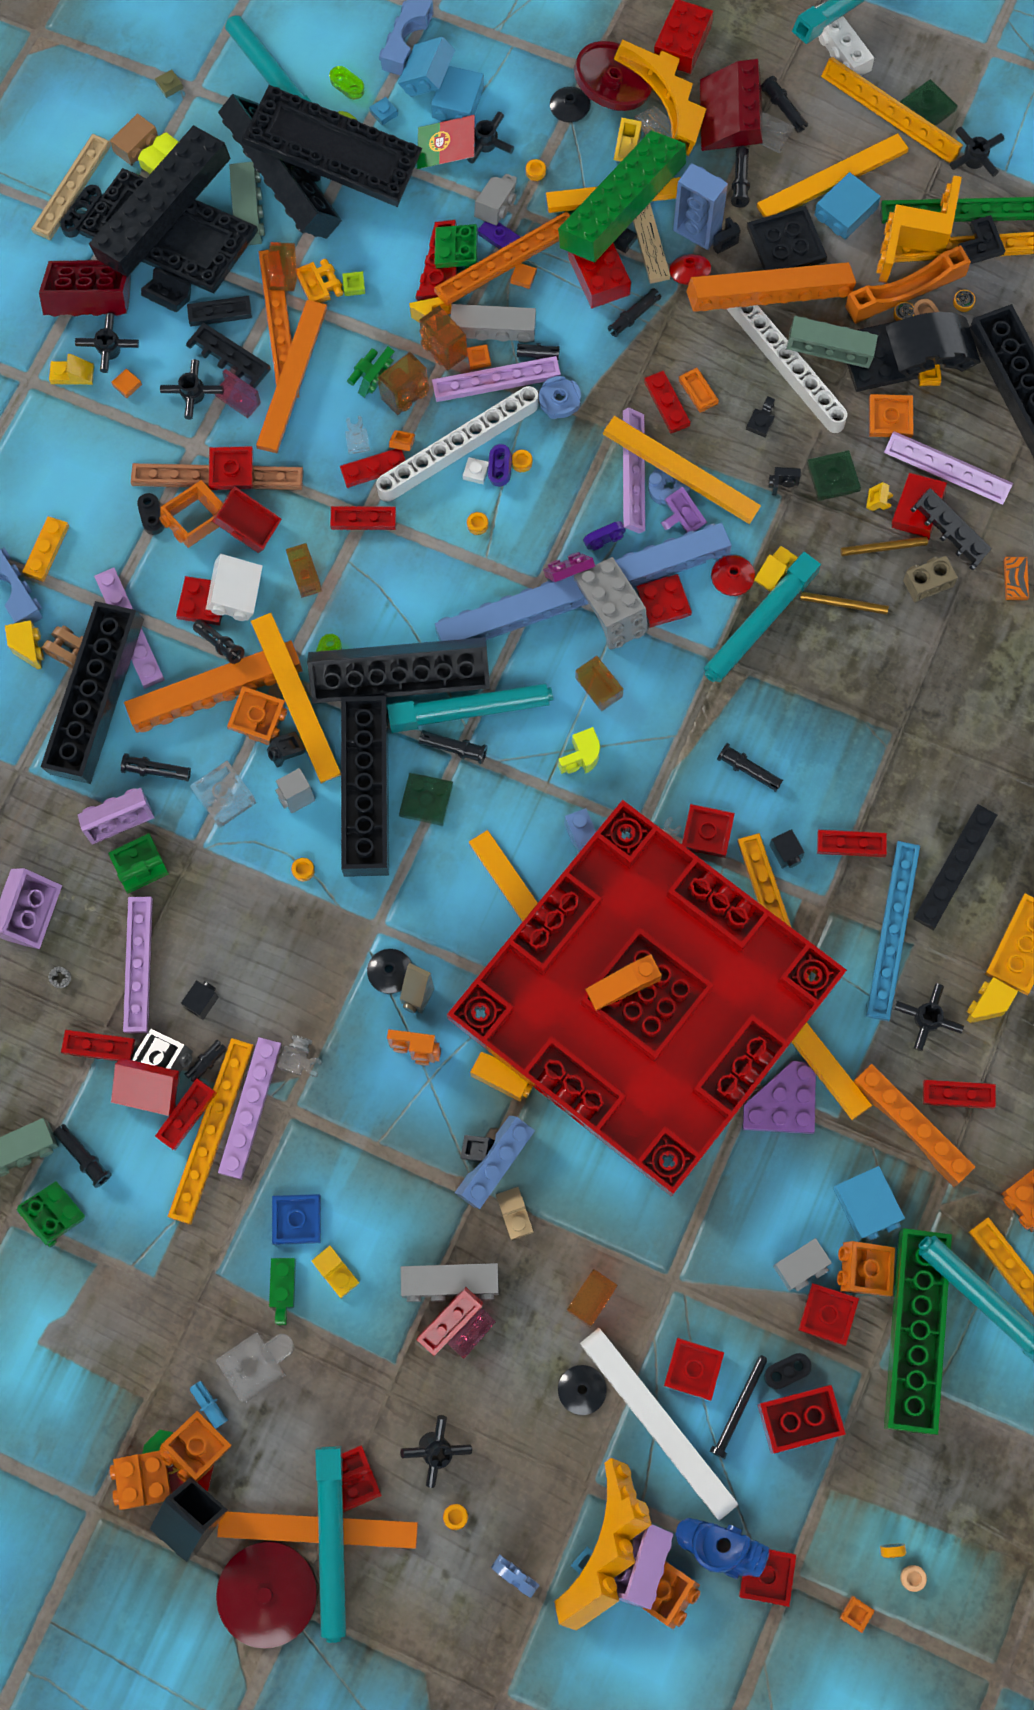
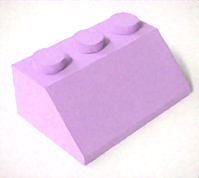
[78,788,155,844]
[0,868,62,949]
[614,1525,673,1610]

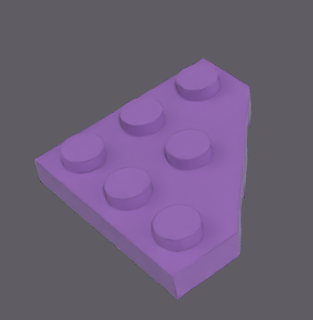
[743,1061,816,1134]

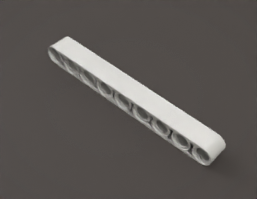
[727,305,847,433]
[376,386,538,502]
[580,1328,738,1521]

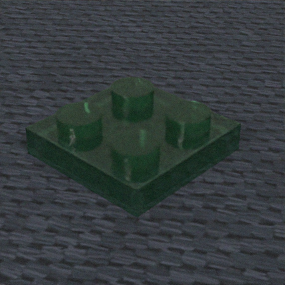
[900,79,958,126]
[807,450,861,501]
[399,773,453,826]

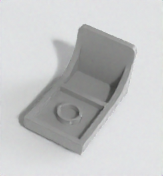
[574,557,648,650]

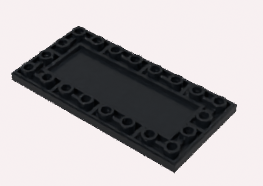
[242,85,422,207]
[78,168,258,294]

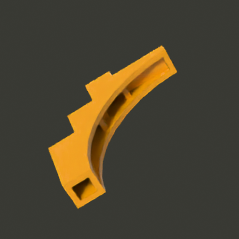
[614,39,706,156]
[470,1052,533,1102]
[554,1458,652,1631]

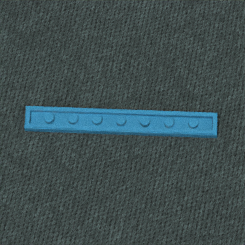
[866,841,920,1021]

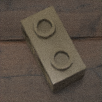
[903,556,958,603]

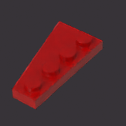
[416,220,458,301]

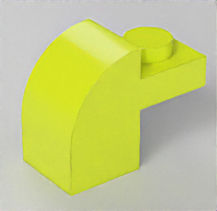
[558,727,600,774]

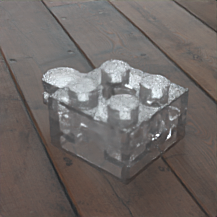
[215,1332,294,1403]

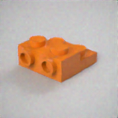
[227,686,288,745]
[387,1029,441,1065]
[1001,1169,1034,1232]
[837,1241,895,1297]
[159,1411,232,1482]
[109,1451,171,1510]
[643,1561,700,1630]

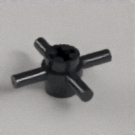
[467,112,514,164]
[950,126,1005,177]
[75,313,139,373]
[160,359,224,420]
[894,983,964,1051]
[400,1415,472,1488]

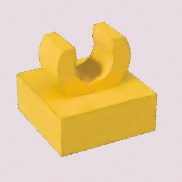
[866,482,893,511]

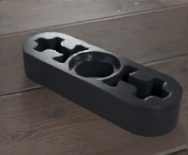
[60,185,102,238]

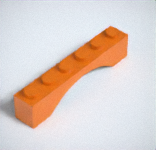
[845,245,971,324]
[854,1064,975,1187]

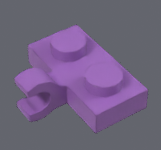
[661,487,707,533]

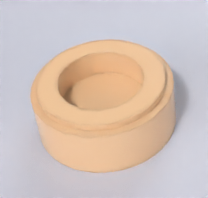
[900,1565,927,1592]

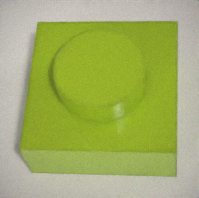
[342,271,365,296]

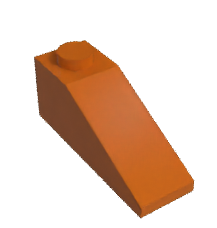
[586,954,662,1011]

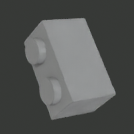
[275,768,315,813]
[773,1238,832,1292]

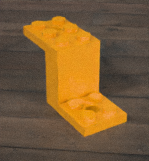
[876,175,962,283]

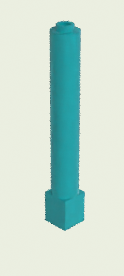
[792,0,866,44]
[225,15,312,102]
[704,552,821,682]
[387,684,553,733]
[919,1236,1034,1362]
[315,1446,346,1643]

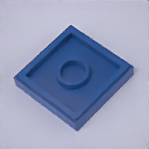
[272,1194,321,1245]

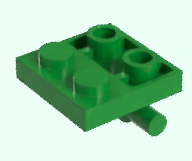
[435,224,478,269]
[347,346,395,398]
[108,833,169,894]
[16,1181,85,1248]

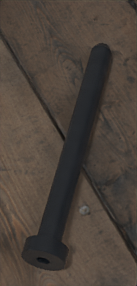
[709,1355,767,1459]

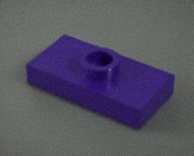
[478,221,521,249]

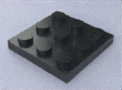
[747,205,827,270]
[847,320,919,392]

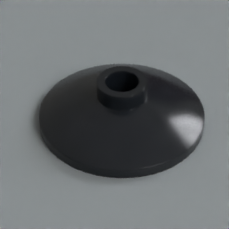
[550,87,590,122]
[367,949,412,994]
[558,1365,607,1415]

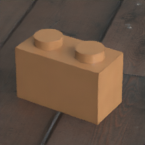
[110,113,158,166]

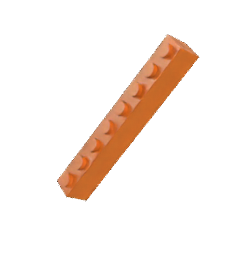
[686,262,856,312]
[124,640,303,733]

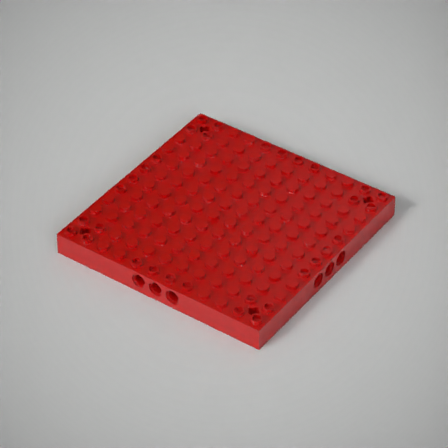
[447,800,847,1197]

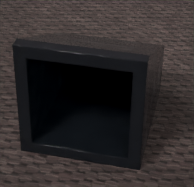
[150,1477,228,1562]

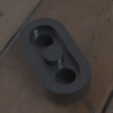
[137,493,165,535]
[764,1353,812,1389]

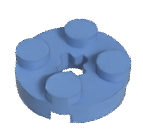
[538,376,581,419]
[648,468,691,505]
[491,1554,539,1598]

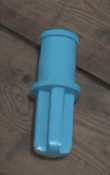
[190,1381,228,1429]

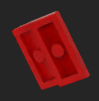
[342,1445,382,1513]

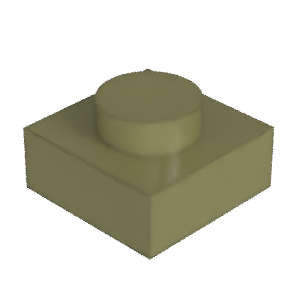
[155,69,183,98]

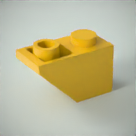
[5,620,44,669]
[966,977,1018,1023]

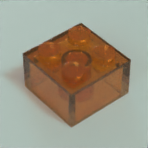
[419,306,468,370]
[378,352,429,415]

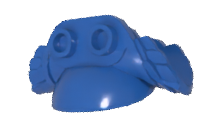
[676,1518,769,1579]

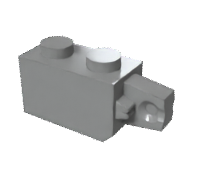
[474,174,517,226]

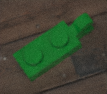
[269,1258,296,1325]

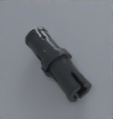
[517,343,560,360]
[184,1039,227,1083]

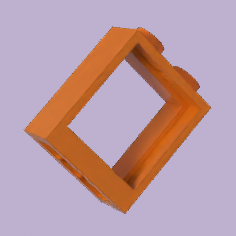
[160,480,222,548]

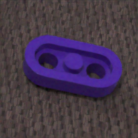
[488,444,512,487]
[583,521,626,551]

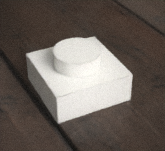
[463,457,489,485]

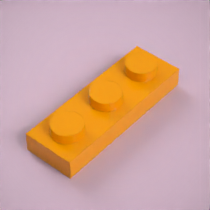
[22,516,69,582]

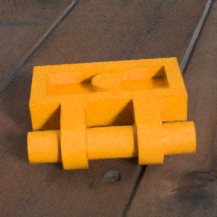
[294,259,344,303]

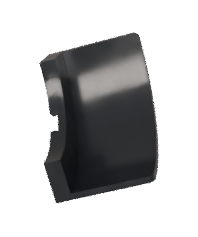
[886,312,981,378]

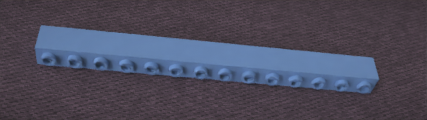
[435,523,732,641]

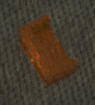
[268,242,297,291]
[286,543,322,598]
[575,656,624,712]
[566,1269,618,1328]

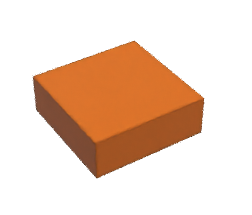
[510,263,537,289]
[467,344,491,370]
[111,369,142,398]
[389,430,415,451]
[839,1596,875,1633]

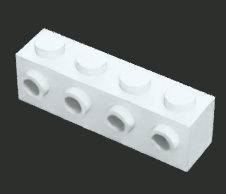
[816,2,874,76]

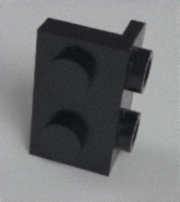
[141,267,191,312]

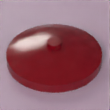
[574,41,652,111]
[216,1542,318,1648]

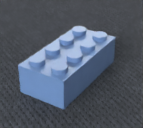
[673,163,728,250]

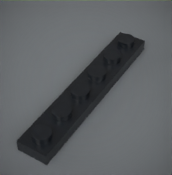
[913,804,998,931]

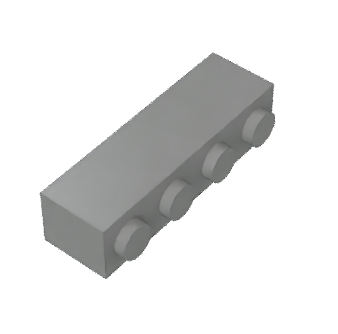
[450,304,536,343]
[401,1263,499,1302]

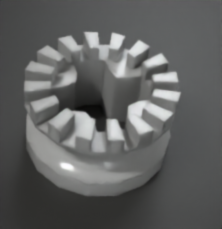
[48,966,71,988]
[289,1035,312,1053]

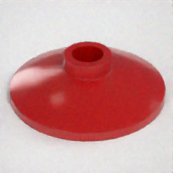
[669,254,711,285]
[711,555,755,596]

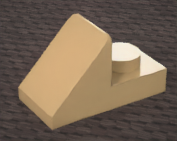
[496,1187,534,1240]

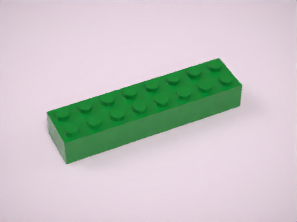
[558,130,686,263]
[884,1228,952,1435]

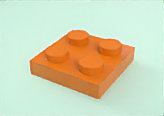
[869,394,913,438]

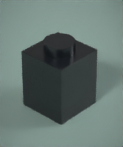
[769,829,805,869]
[181,980,219,1020]

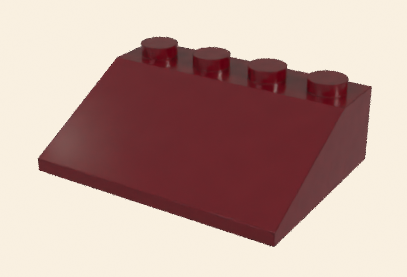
[700,59,763,151]
[39,260,131,317]

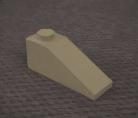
[400,963,434,1013]

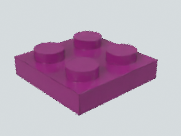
[543,552,595,582]

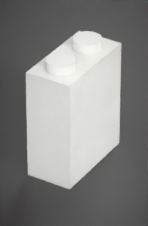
[206,554,262,621]

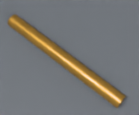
[840,536,928,556]
[800,592,889,614]

